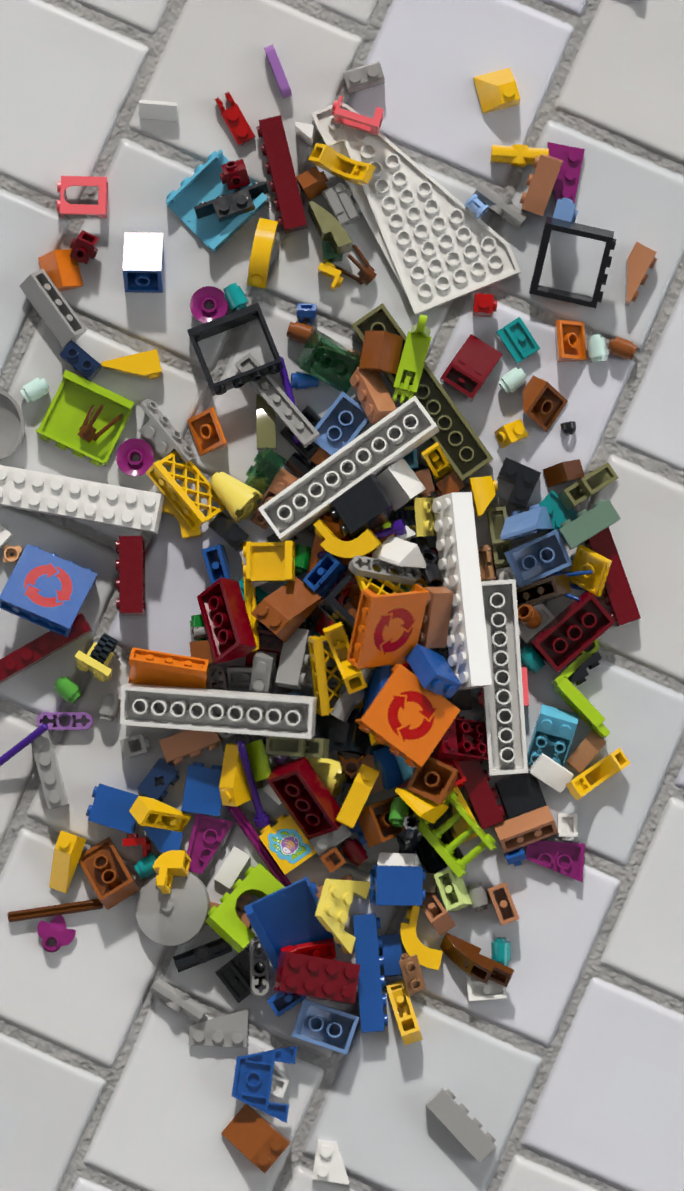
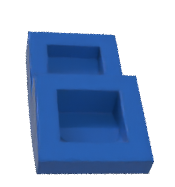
[373,745,403,790]
[381,934,403,977]

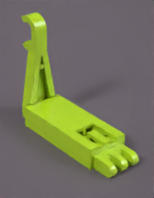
[392,314,431,404]
[551,640,610,739]

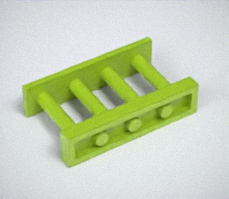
[412,790,497,878]

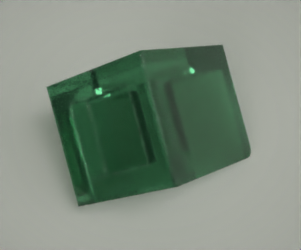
[321,241,343,264]

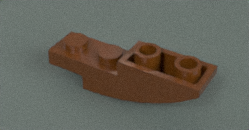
[440,932,514,987]

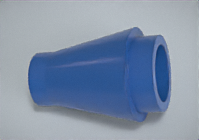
[290,371,319,390]

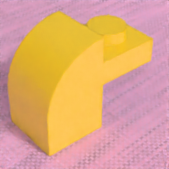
[153,850,191,894]

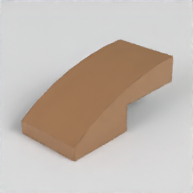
[565,730,606,774]

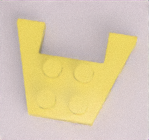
[315,879,371,954]

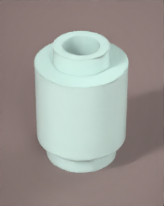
[586,334,608,363]
[498,367,527,394]
[20,377,49,403]

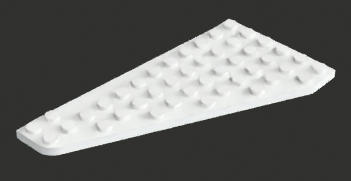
[311,103,521,315]

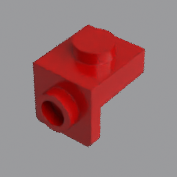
[122,834,151,857]

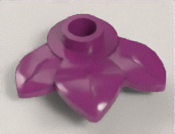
[37,915,76,952]

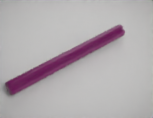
[226,806,291,887]

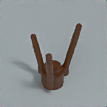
[332,244,377,286]
[77,404,123,443]
[337,751,367,779]

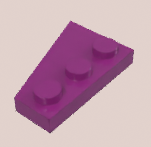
[547,142,585,203]
[187,813,233,874]
[526,840,585,882]

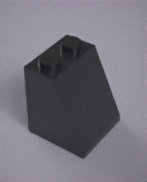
[329,474,393,541]
[313,713,362,755]

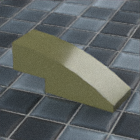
[308,201,352,256]
[256,394,276,450]
[557,462,618,511]
[487,506,512,570]
[265,736,329,759]

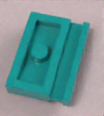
[496,317,540,364]
[539,490,578,537]

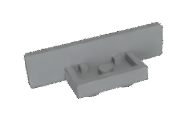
[138,399,197,463]

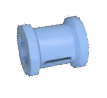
[464,194,489,219]

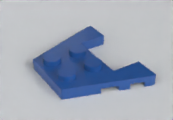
[231,1046,297,1123]

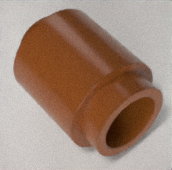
[286,322,316,345]
[607,336,637,360]
[518,604,542,629]

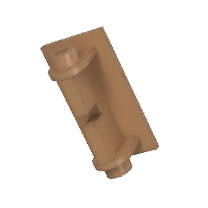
[478,545,497,581]
[399,953,426,995]

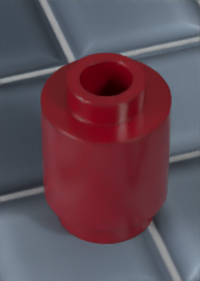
[341,837,368,867]

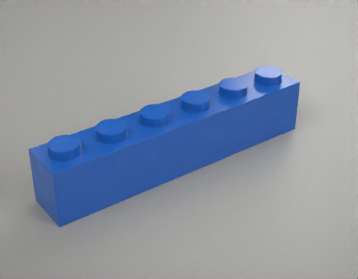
[353,913,388,1033]

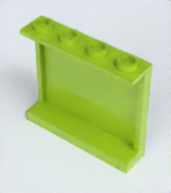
[36,370,135,467]

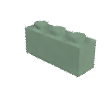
[558,499,621,550]

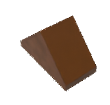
[543,459,585,488]

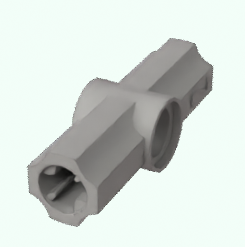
[473,182,528,229]
[330,668,374,723]
[149,977,207,1023]

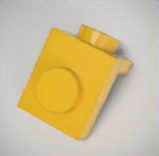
[318,262,344,291]
[494,419,529,448]

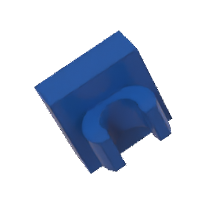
[297,303,316,324]
[502,847,526,867]

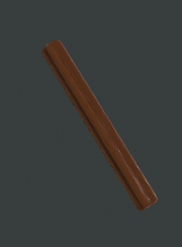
[8,899,103,922]

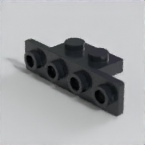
[194,181,269,222]

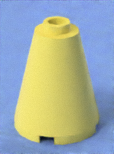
[210,472,263,523]
[301,757,349,798]

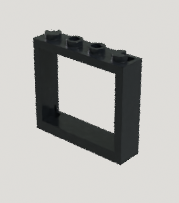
[529,217,617,308]
[187,303,284,396]
[317,556,394,639]

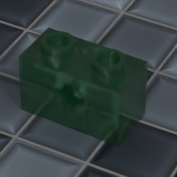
[245,447,287,495]

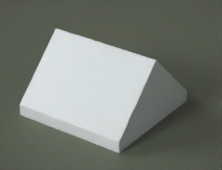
[376,458,426,511]
[372,536,427,568]

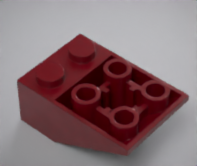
[440,334,503,402]
[430,718,488,761]

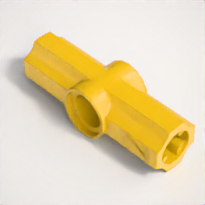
[491,144,549,167]

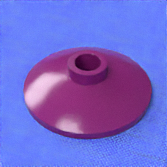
[190,286,228,323]
[116,438,154,476]

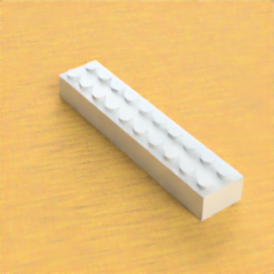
[258,396,440,542]
[0,465,165,534]
[432,492,492,690]
[481,579,528,776]
[120,683,317,739]

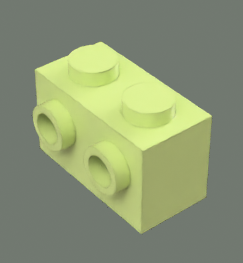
[434,868,472,912]

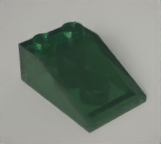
[295,329,361,394]

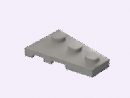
[189,1008,249,1048]

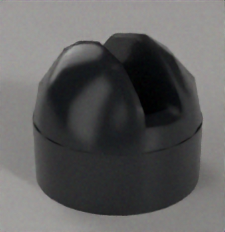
[560,421,576,435]

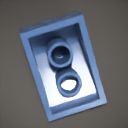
[314,391,369,455]
[500,504,553,540]
[504,529,573,588]
[291,999,359,1055]

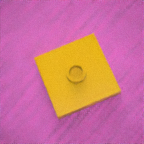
[568,545,612,597]

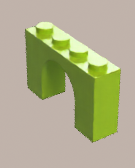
[205,863,284,953]

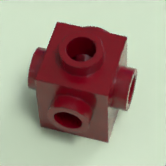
[219,159,250,191]
[69,230,99,264]

